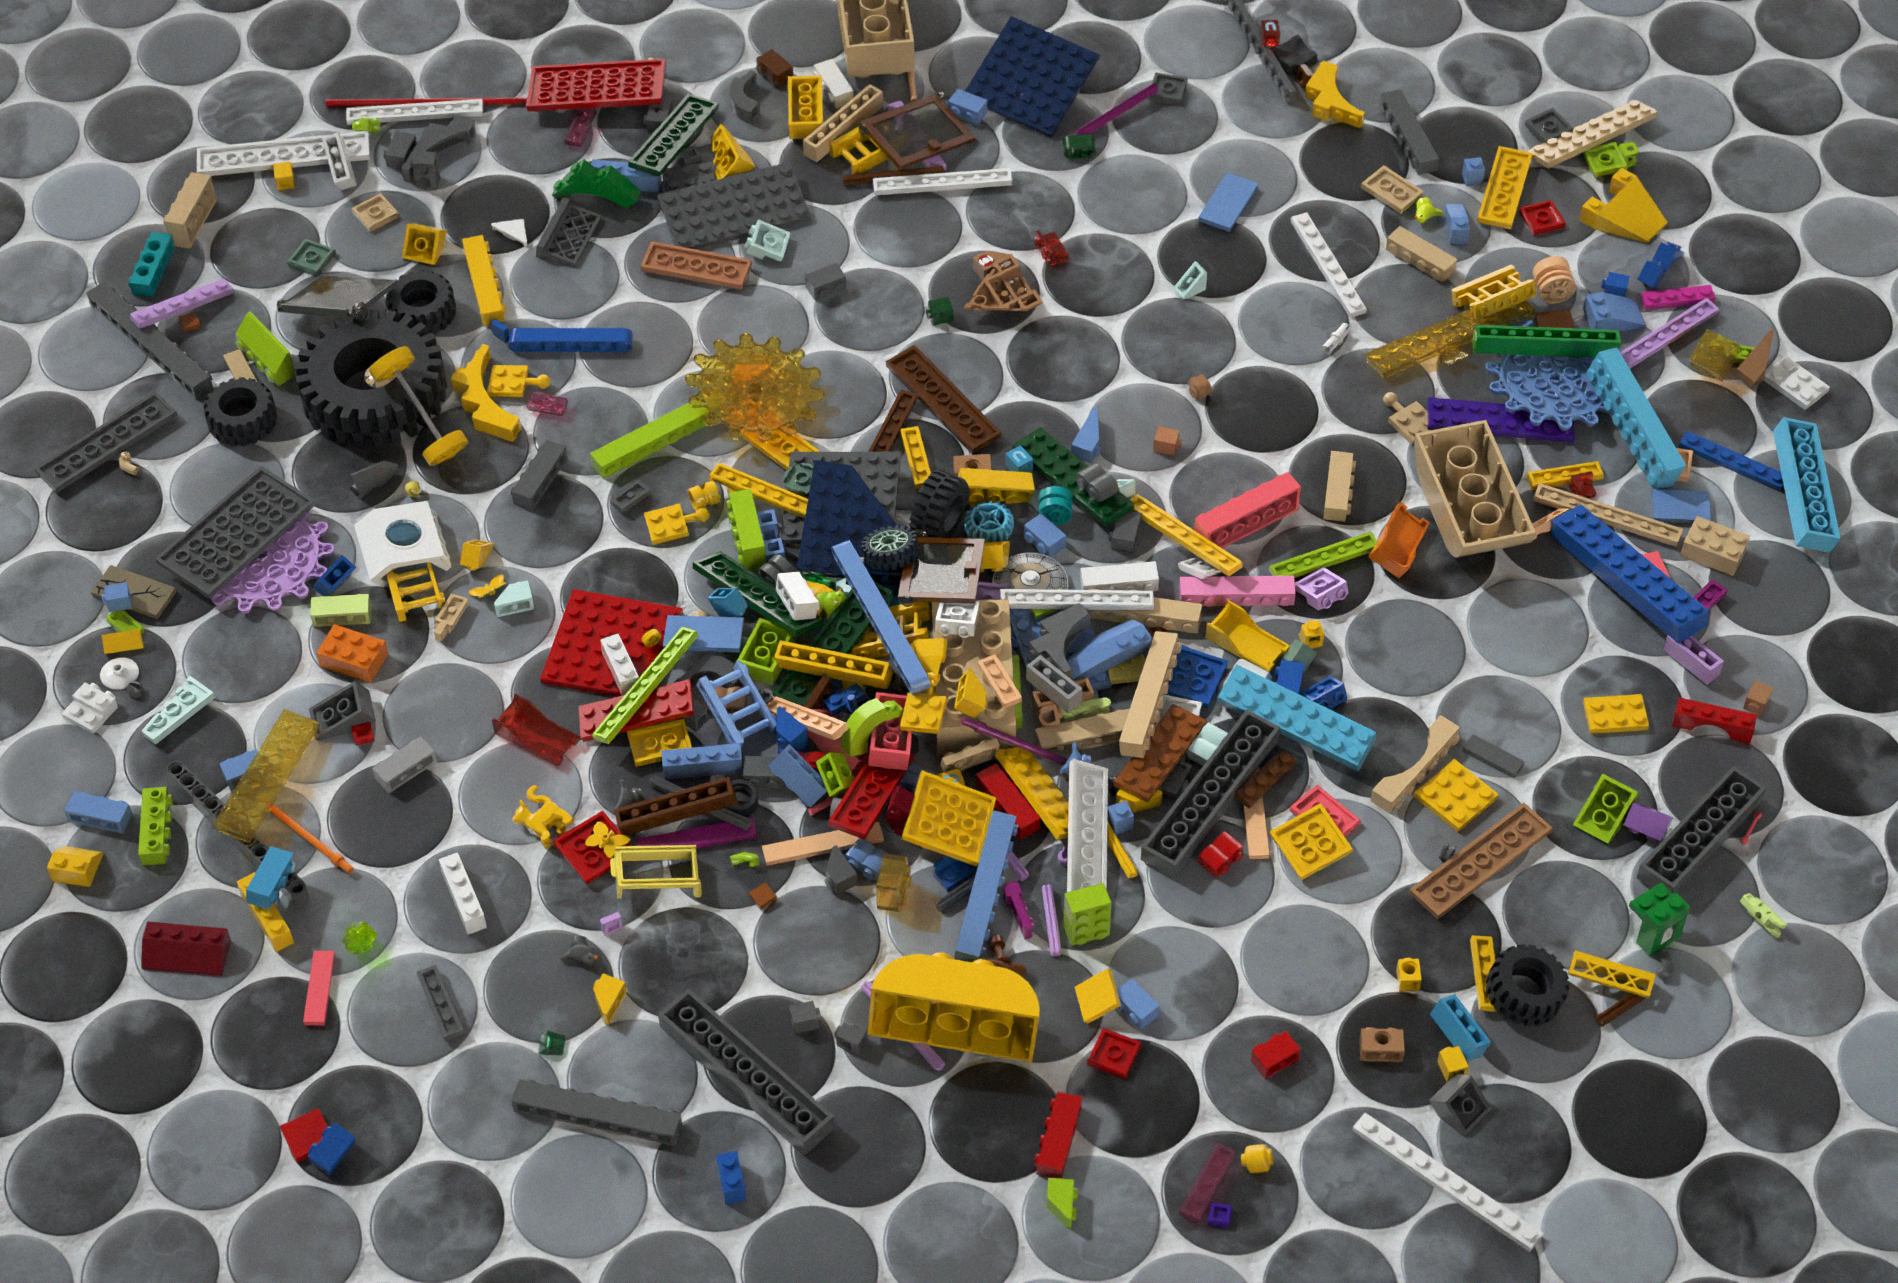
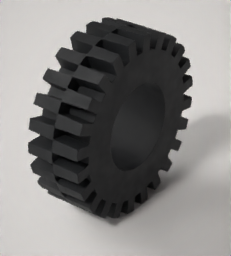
[295,310,447,449]

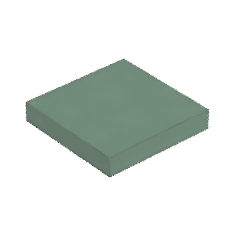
[287,239,336,276]

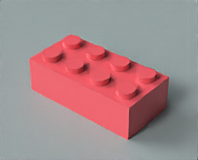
[868,692,912,770]

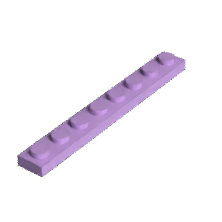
[1620,298,1719,369]

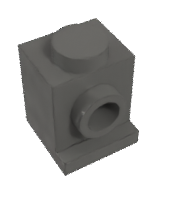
[834,1022,868,1055]

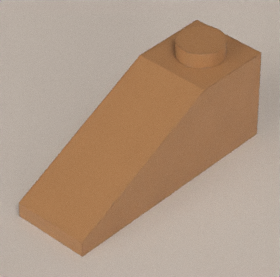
[1735,330,1774,388]

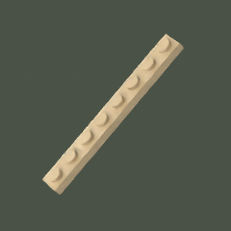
[1533,483,1683,547]

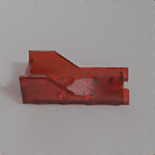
[492,694,581,767]

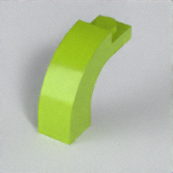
[841,698,903,757]

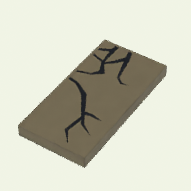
[91,565,177,619]

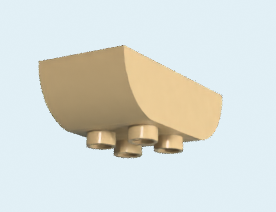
[1414,420,1536,557]

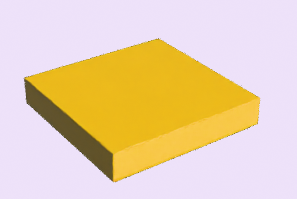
[1075,968,1121,1024]

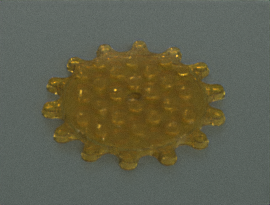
[685,333,825,443]

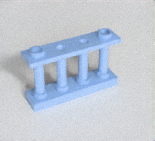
[697,660,777,747]

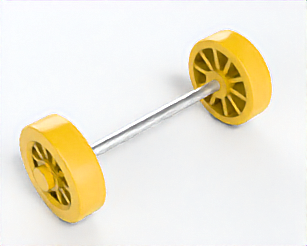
[369,346,468,466]

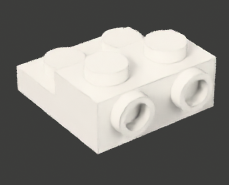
[935,601,980,638]
[61,683,118,734]

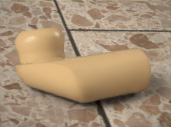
[119,452,139,476]

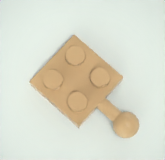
[1383,392,1431,445]

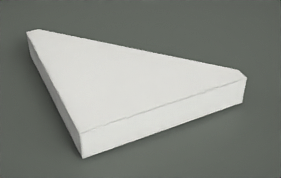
[491,219,527,247]

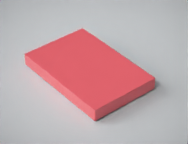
[1290,785,1361,837]

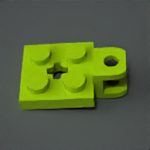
[1582,142,1639,177]

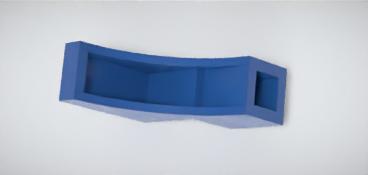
[1637,241,1685,288]

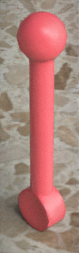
[1741,811,1762,845]

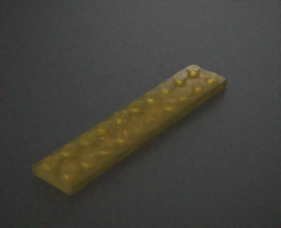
[1364,300,1535,378]

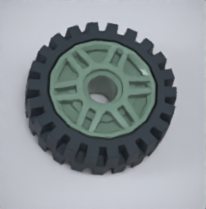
[861,526,919,571]

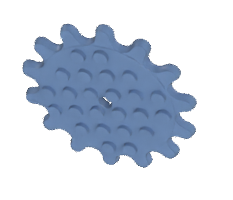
[1485,354,1609,431]

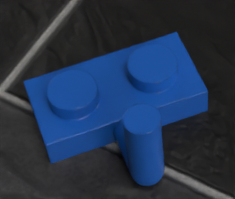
[823,683,867,716]

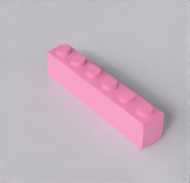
[1179,576,1295,607]

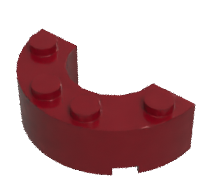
[886,785,915,845]

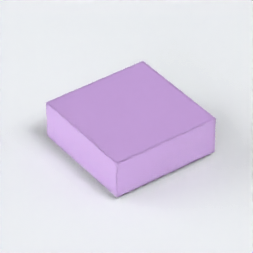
[600,912,623,936]

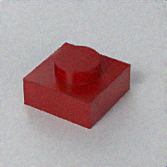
[351,722,375,746]

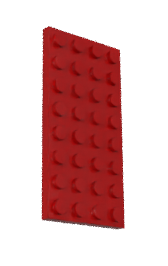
[526,59,666,112]

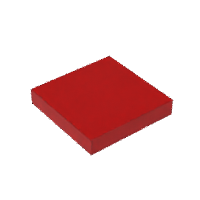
[1519,200,1566,236]
[1087,1028,1142,1079]
[279,1108,327,1162]

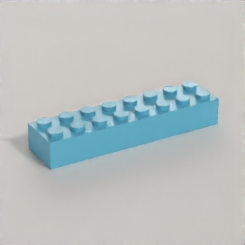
[1586,348,1686,489]
[1773,417,1841,553]
[1218,664,1377,772]

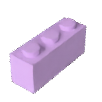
[1664,635,1724,685]

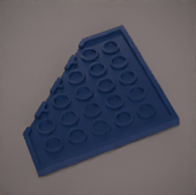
[797,460,897,577]

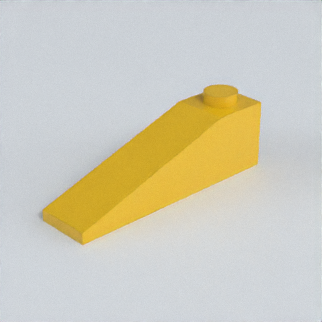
[711,124,755,180]

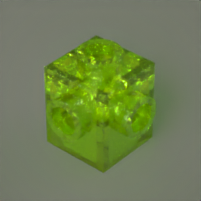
[341,921,378,954]

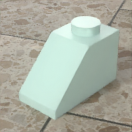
[494,580,534,617]

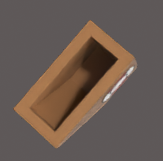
[973,251,1011,281]

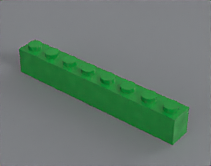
[1472,325,1621,357]

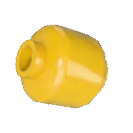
[1241,1144,1274,1173]

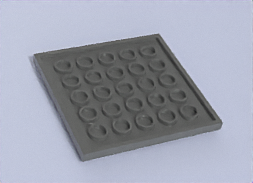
[780,452,901,544]

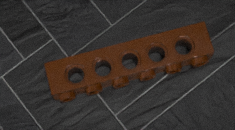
[614,777,738,836]

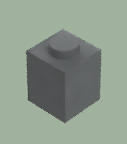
[789,1001,822,1034]

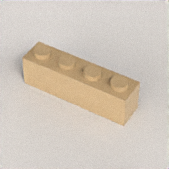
[1386,226,1457,283]
[1323,451,1356,522]

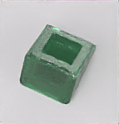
[538,1030,566,1055]

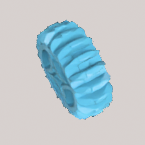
[964,500,1014,542]

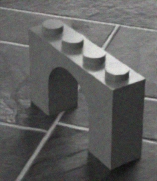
[674,651,743,732]

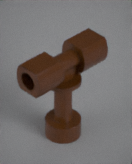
[986,935,1026,978]

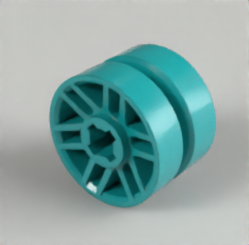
[1038,486,1073,525]

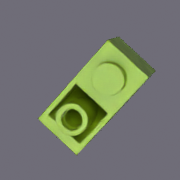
[1047,1178,1078,1228]

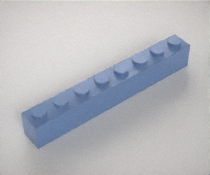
[954,810,1018,963]

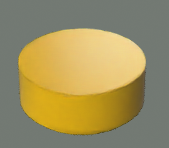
[641,629,661,647]

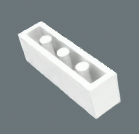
[1080,561,1159,591]
[439,852,487,935]

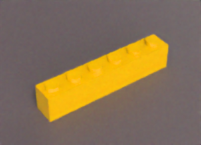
[462,235,506,326]
[774,641,894,689]

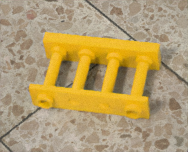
[829,120,909,174]
[386,562,445,622]

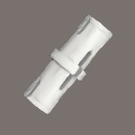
[1321,323,1351,355]

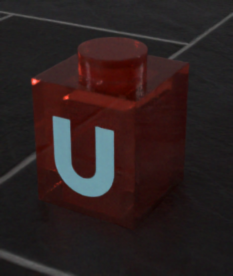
[1260,20,1280,47]

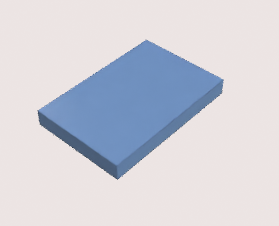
[1651,489,1711,524]

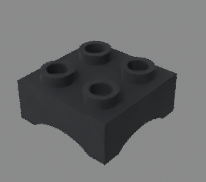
[1270,35,1317,76]

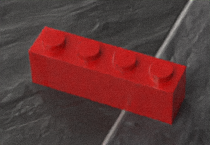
[976,763,1041,840]
[1034,1091,1082,1179]

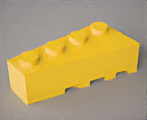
[958,468,1035,507]

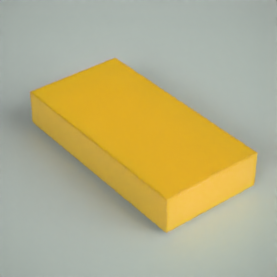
[101,629,144,654]

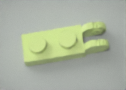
[1060,697,1111,723]

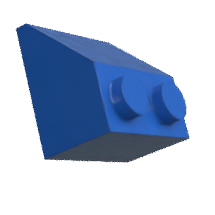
[776,706,809,755]

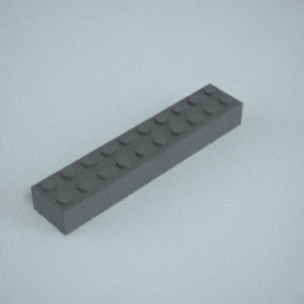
[1141,709,1280,879]
[658,989,835,1156]

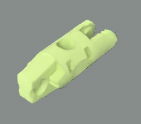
[1740,893,1787,938]

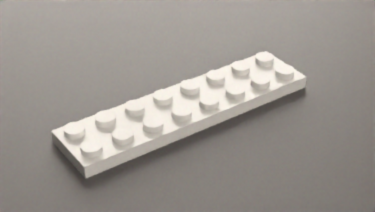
[1067,759,1108,892]

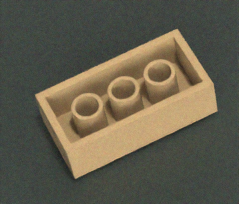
[163,172,217,249]

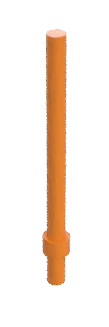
[267,804,354,874]

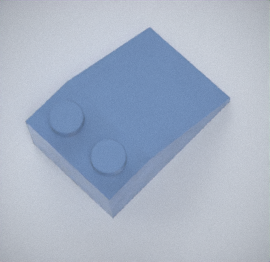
[1583,292,1645,331]

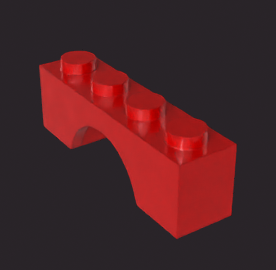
[1672,697,1757,743]

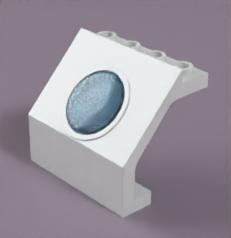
[354,501,452,587]

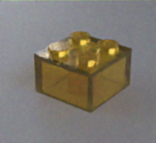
[1689,329,1740,382]
[876,853,912,912]

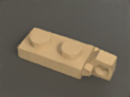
[434,594,470,642]

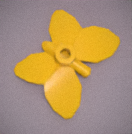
[468,574,507,598]
[585,822,630,858]

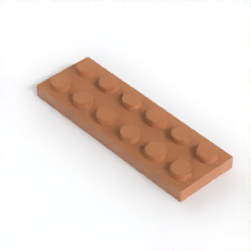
[640,241,752,290]

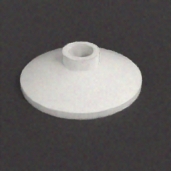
[100,658,139,690]

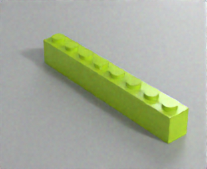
[590,389,727,479]

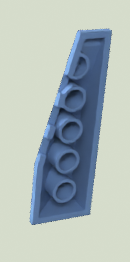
[1066,620,1152,681]

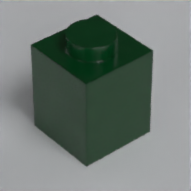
[926,297,953,325]

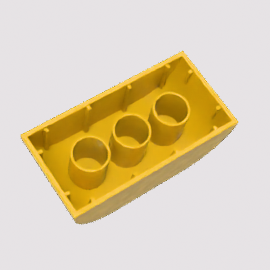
[867,953,1039,1063]

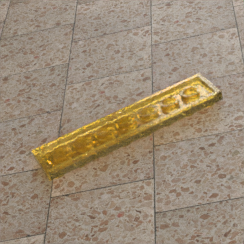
[213,709,320,843]

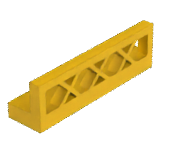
[1568,950,1656,998]

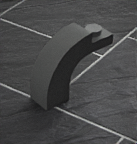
[729,69,760,124]

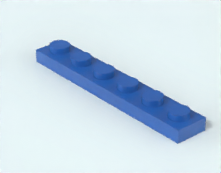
[1678,431,1784,492]

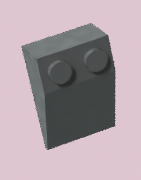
[309,681,376,741]

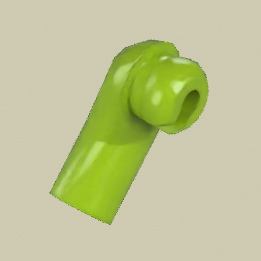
[730,852,760,867]

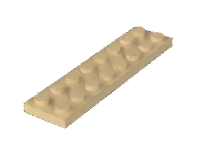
[1527,100,1658,168]

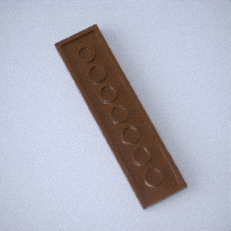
[886,345,1001,454]

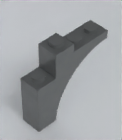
[1029,603,1091,681]

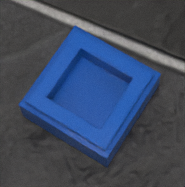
[491,319,509,343]

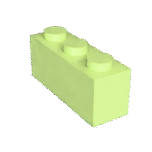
[310,594,371,627]

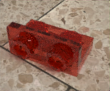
[1034,230,1069,266]

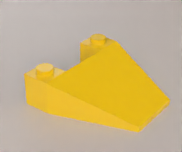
[1579,168,1667,244]

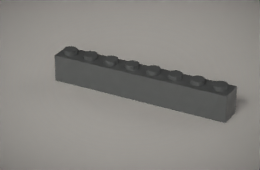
[511,1079,682,1146]

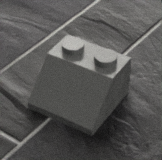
[1429,1074,1491,1136]

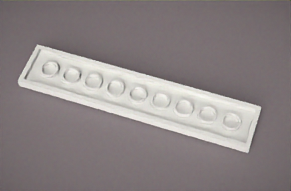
[197,131,370,176]

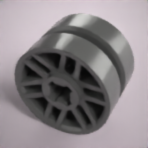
[757,554,796,587]

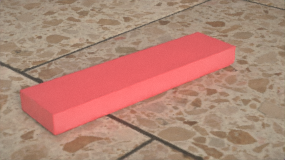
[303,951,335,1026]

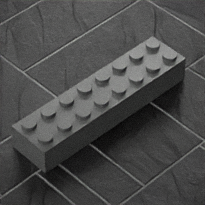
[1637,766,1766,894]

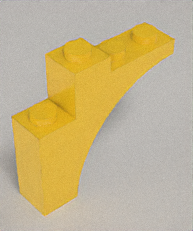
[1305,60,1365,129]

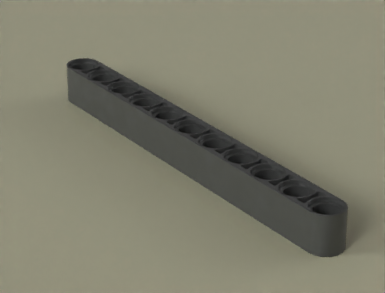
[167,761,309,906]

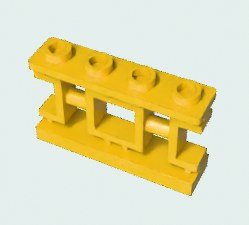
[1451,265,1536,320]
[853,601,932,659]

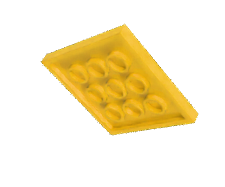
[901,771,996,867]

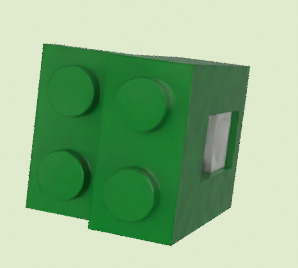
[1629,883,1690,957]

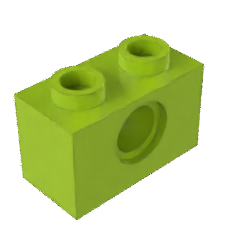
[816,753,854,798]

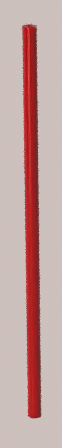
[325,98,527,106]

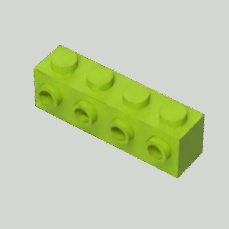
[138,787,173,866]

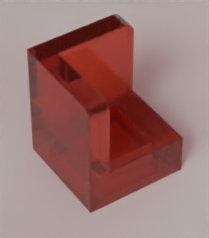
[1569,471,1596,498]

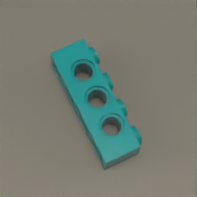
[128,232,175,297]

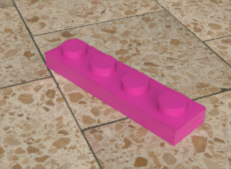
[1641,285,1715,310]

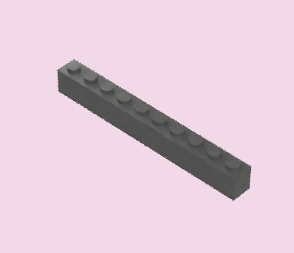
[86,281,213,399]

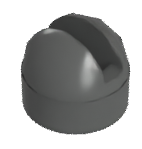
[127,681,144,698]

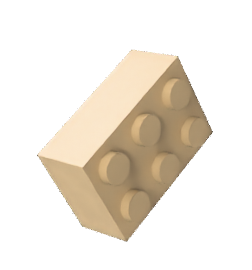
[1680,516,1750,576]

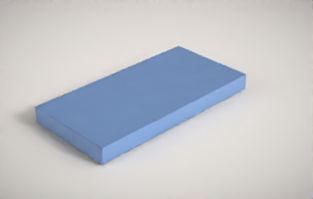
[1198,172,1259,232]
[663,615,744,652]

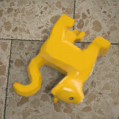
[512,785,574,848]

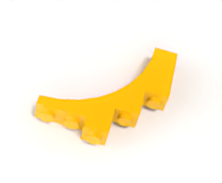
[450,344,521,442]

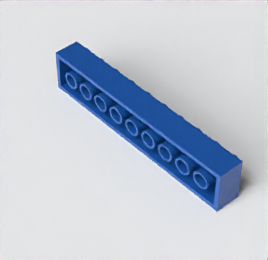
[1551,504,1709,643]

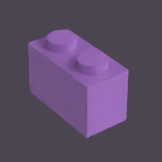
[1624,802,1673,843]

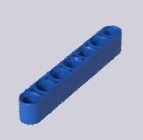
[508,328,633,352]

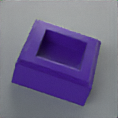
[1208,1202,1232,1228]

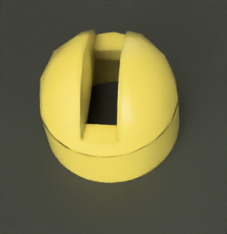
[405,481,420,497]

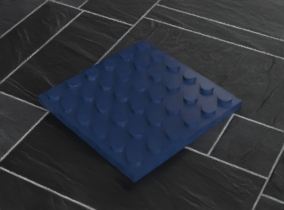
[965,16,1100,138]

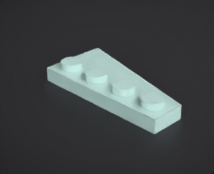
[142,676,216,745]

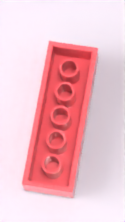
[1194,472,1301,548]

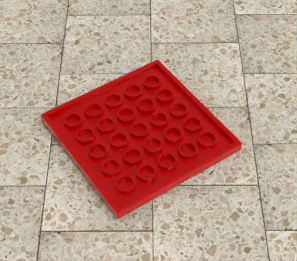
[540,589,683,697]

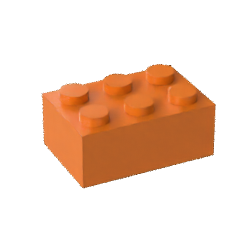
[316,624,389,683]

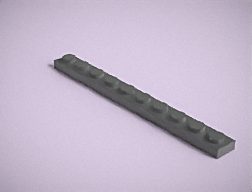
[1224,0,1296,104]

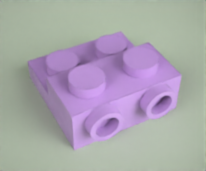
[1295,567,1349,611]

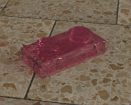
[527,392,568,416]

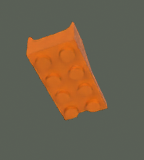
[1369,502,1430,578]

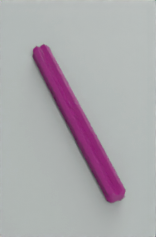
[1075,83,1158,135]

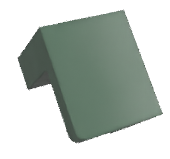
[1283,639,1317,672]

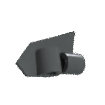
[350,460,399,499]

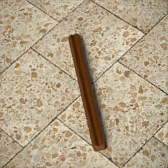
[842,166,945,185]

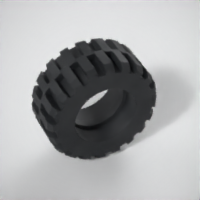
[386,270,456,335]
[204,377,277,447]
[909,470,969,545]
[1485,944,1570,1026]

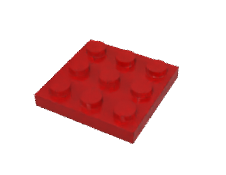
[553,810,632,885]

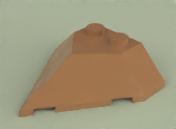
[964,254,1043,311]

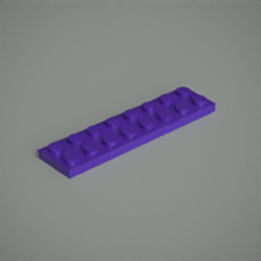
[1427,397,1575,443]

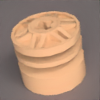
[1532,256,1576,304]

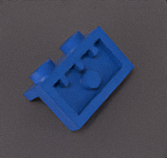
[1300,676,1347,709]
[933,856,978,892]

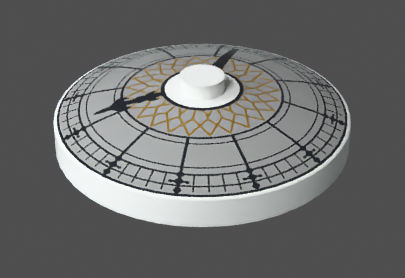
[992,553,1068,590]

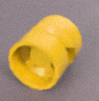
[688,480,721,511]

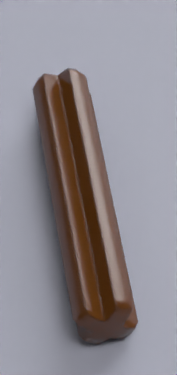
[1595,988,1646,1027]

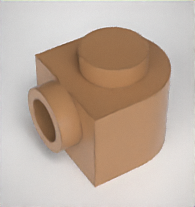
[1187,374,1212,400]
[1038,703,1063,727]

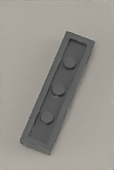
[417,965,464,1041]

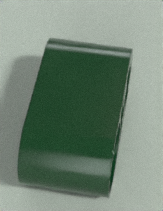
[1062,135,1096,159]

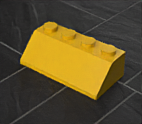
[788,75,823,139]

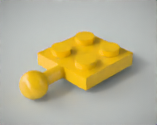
[487,365,551,397]
[644,503,710,545]
[900,672,947,734]

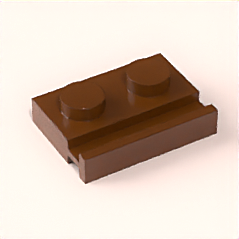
[804,674,834,710]

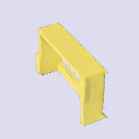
[610,845,702,898]

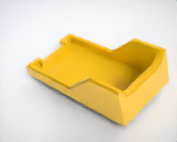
[1205,600,1290,673]

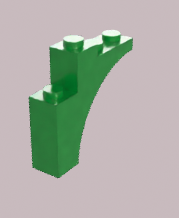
[552,159,641,209]

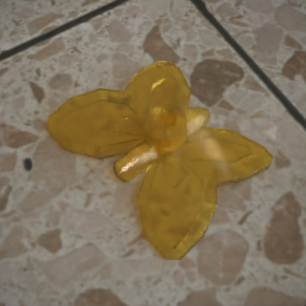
[1433,341,1468,365]

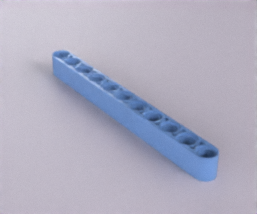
[831,540,931,695]

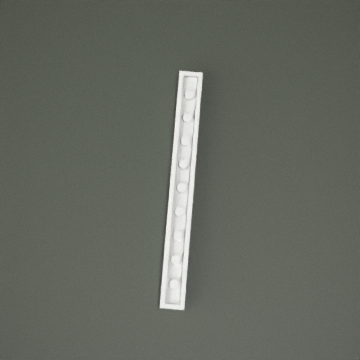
[1352,1113,1543,1252]

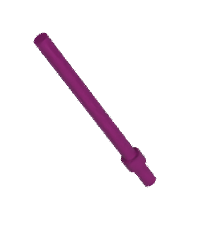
[961,717,1068,765]

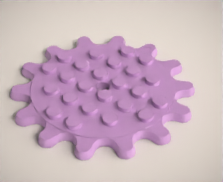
[211,510,335,614]

